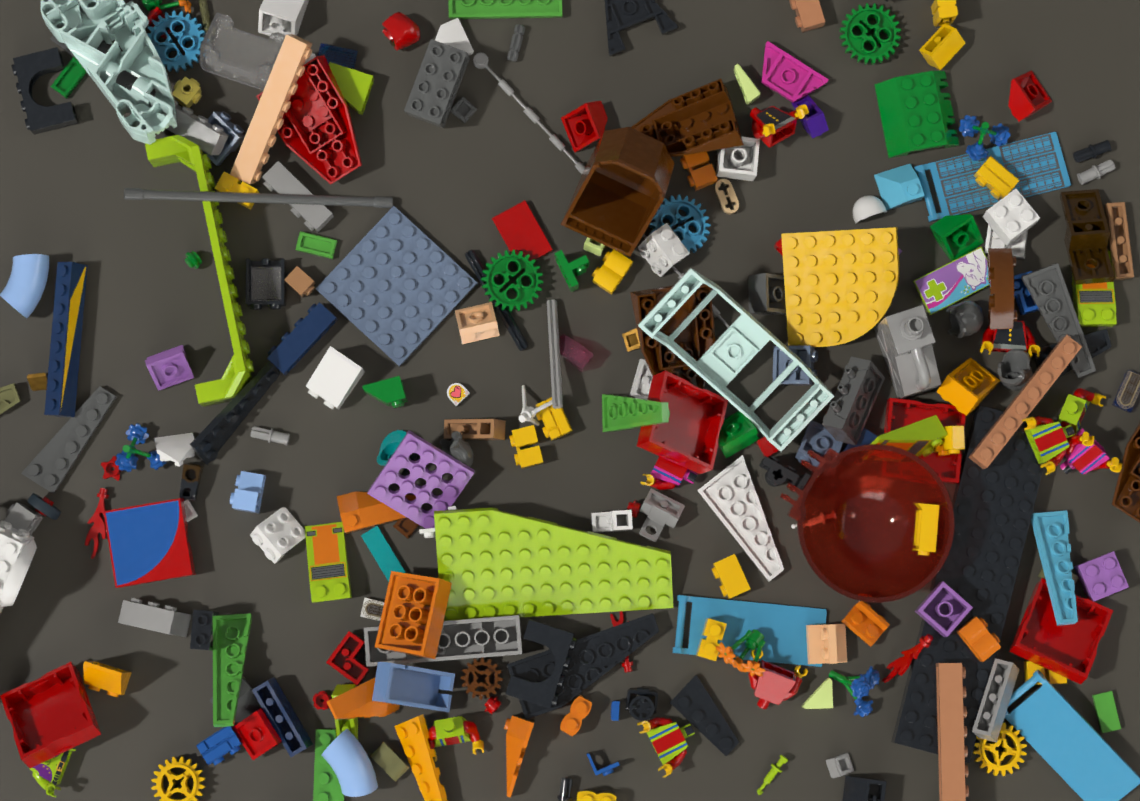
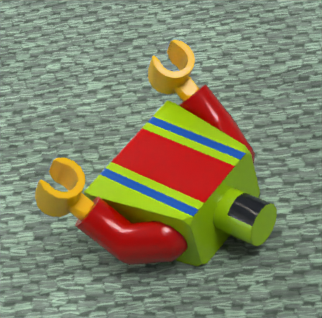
[1058,388,1106,439]
[1022,416,1075,475]
[428,716,484,762]
[637,717,695,778]

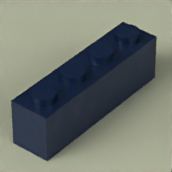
[267,302,338,376]
[252,677,313,757]

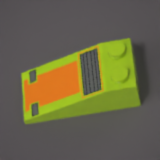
[1072,251,1117,327]
[861,415,948,458]
[305,522,352,603]

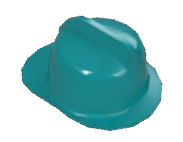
[377,430,407,466]

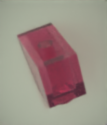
[559,334,594,372]

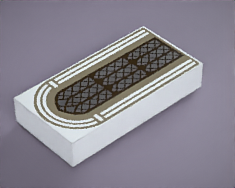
[360,598,384,621]

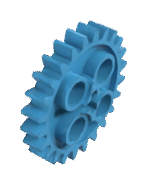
[147,10,207,73]
[648,195,711,253]

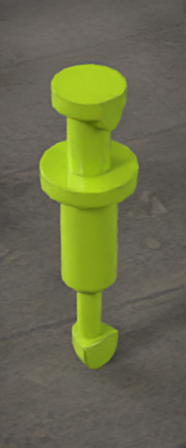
[757,754,788,795]

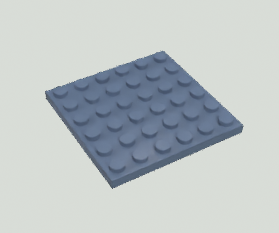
[316,206,478,367]

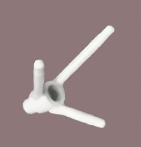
[519,385,552,426]

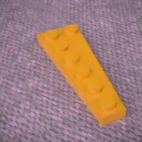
[394,714,448,801]

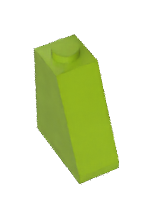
[329,62,374,115]

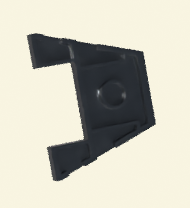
[604,0,678,57]

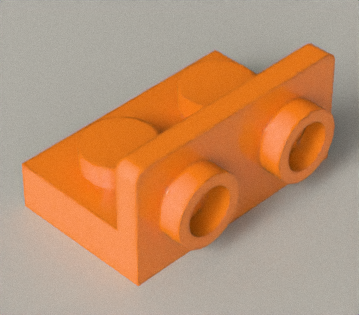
[841,600,890,647]

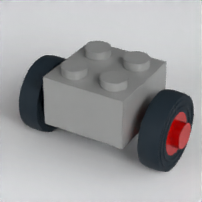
[0,493,61,536]

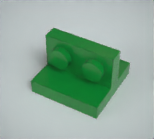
[555,250,589,293]
[718,411,759,458]

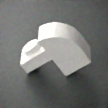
[591,510,633,532]

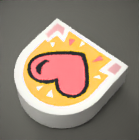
[447,383,470,406]

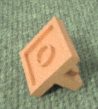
[455,302,500,344]
[806,624,847,664]

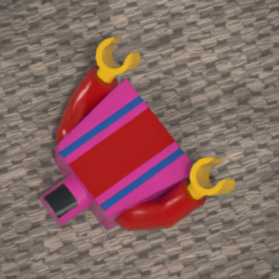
[1060,428,1122,474]
[640,456,698,490]

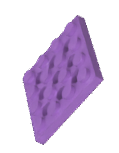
[367,431,475,529]

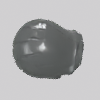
[946,301,984,338]
[997,349,1033,391]
[440,431,474,467]

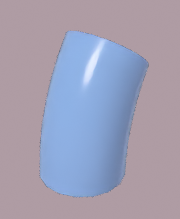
[0,254,49,318]
[322,728,378,797]

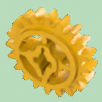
[972,722,1027,776]
[151,756,206,801]

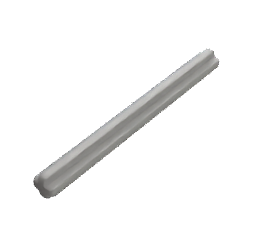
[547,299,563,409]

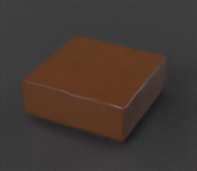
[393,517,419,539]

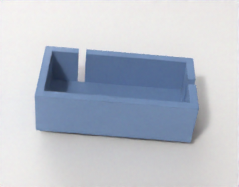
[372,662,455,712]

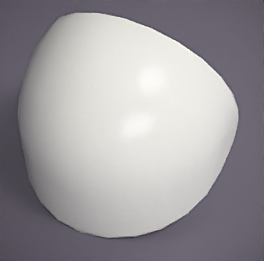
[853,195,887,223]

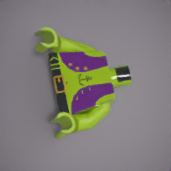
[29,748,76,798]

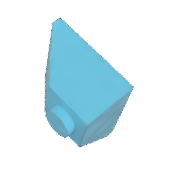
[874,164,925,210]

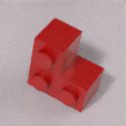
[326,631,370,686]

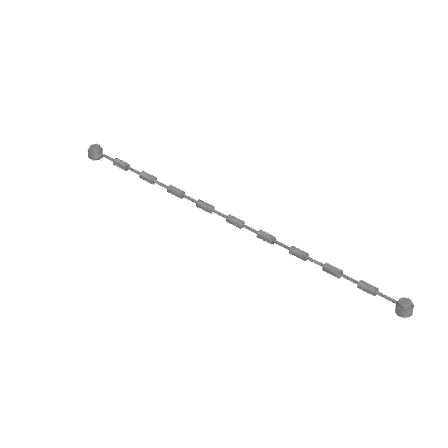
[473,52,730,328]

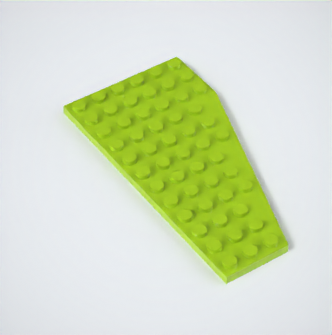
[434,508,673,621]

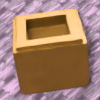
[622,328,641,352]
[27,373,48,391]

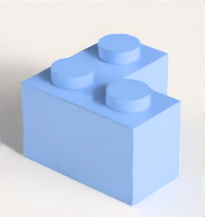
[230,471,266,514]

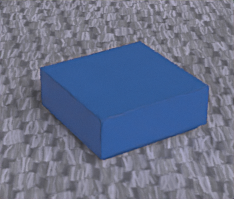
[611,701,620,721]

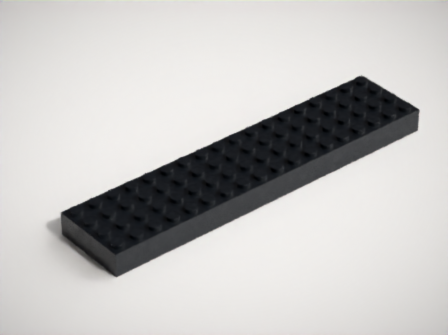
[891,405,1044,763]

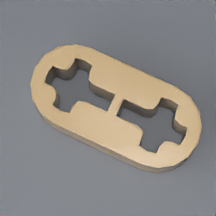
[715,179,739,215]

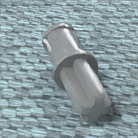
[1077,160,1115,185]
[251,426,290,445]

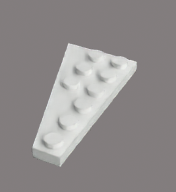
[697,455,784,582]

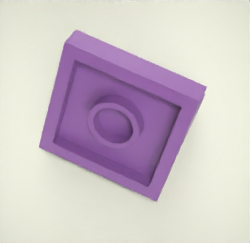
[145,345,194,391]

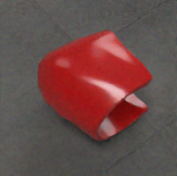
[382,12,421,51]

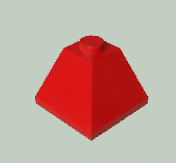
[1008,70,1052,122]
[561,101,608,153]

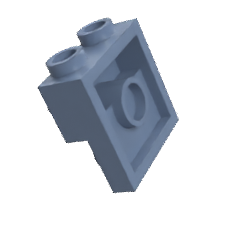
[202,111,245,166]
[773,346,818,386]
[795,420,843,473]

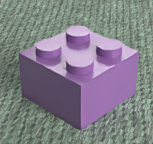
[1074,551,1129,601]
[915,581,973,637]

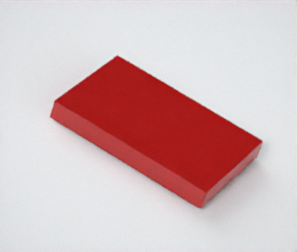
[492,200,553,261]

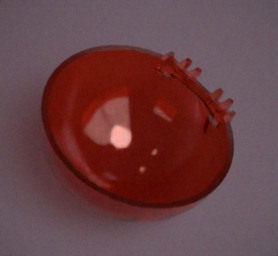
[780,444,955,603]

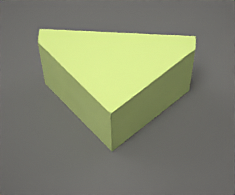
[801,678,833,709]

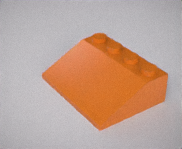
[375,571,452,659]

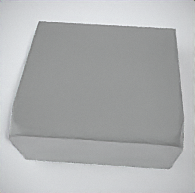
[826,753,854,778]

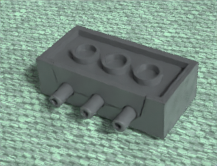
[822,356,885,445]

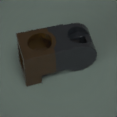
[179,463,204,501]

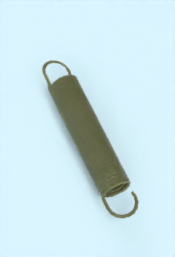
[199,0,213,41]

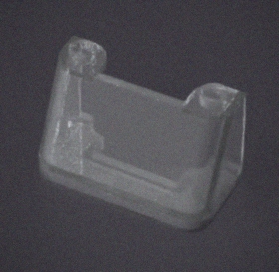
[200,13,286,90]

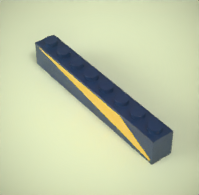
[44,262,88,417]

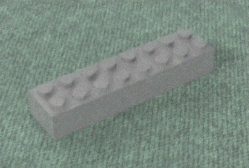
[364,615,522,667]

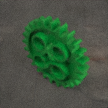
[839,3,901,65]
[481,249,543,312]

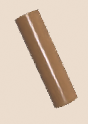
[1105,202,1134,280]

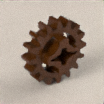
[461,657,503,700]

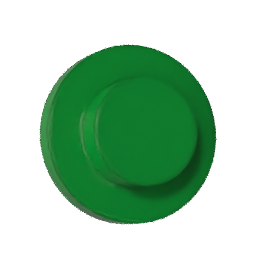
[185,251,202,269]

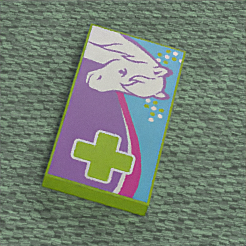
[913,247,990,315]

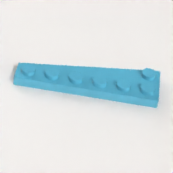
[1031,510,1078,626]

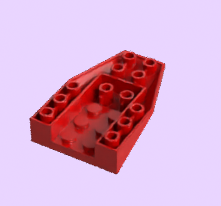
[256,55,362,185]

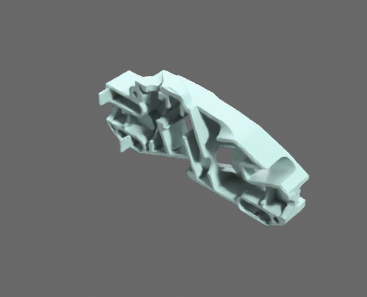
[41,0,177,145]

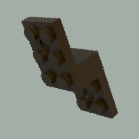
[1060,189,1114,285]

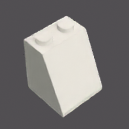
[258,0,309,41]
[306,346,365,410]

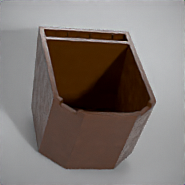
[561,127,675,257]

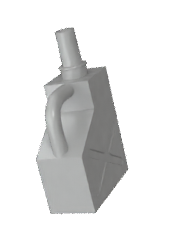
[874,305,941,399]

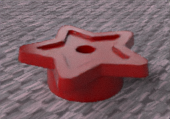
[101,456,121,481]

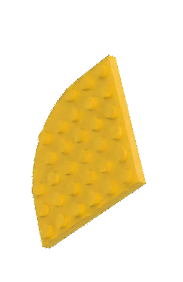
[781,227,899,347]

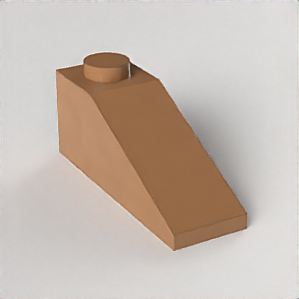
[444,419,506,440]

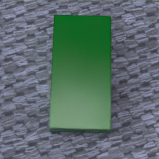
[50,57,87,99]

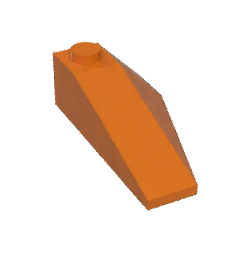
[337,491,416,534]
[327,678,400,719]
[504,715,534,798]

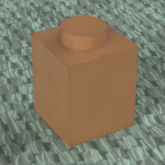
[284,266,316,297]

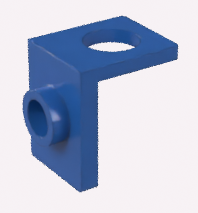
[586,752,620,776]

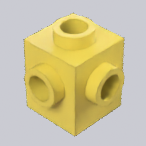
[173,77,202,108]

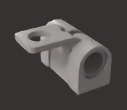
[639,488,685,542]

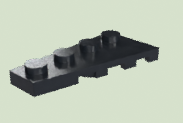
[1033,328,1112,378]
[669,675,739,756]

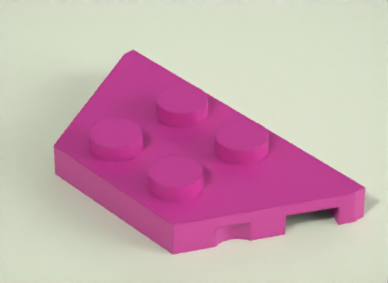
[761,41,829,103]

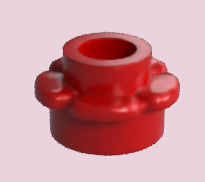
[627,500,642,518]
[313,691,332,710]
[484,697,502,715]

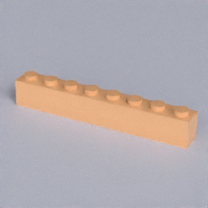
[230,34,313,184]

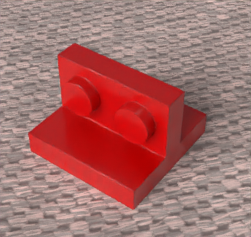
[232,708,282,760]

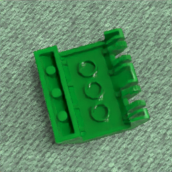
[874,71,960,159]

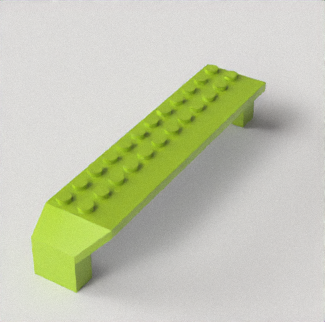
[145,135,254,407]

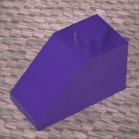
[791,95,829,139]

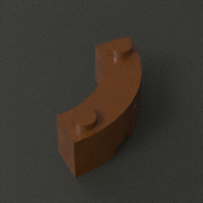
[987,248,1017,329]

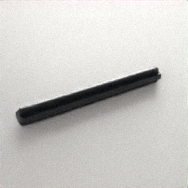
[465,250,528,351]

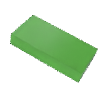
[295,231,337,259]
[1092,691,1121,733]

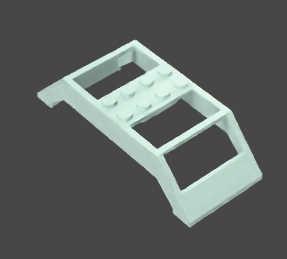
[638,268,834,452]

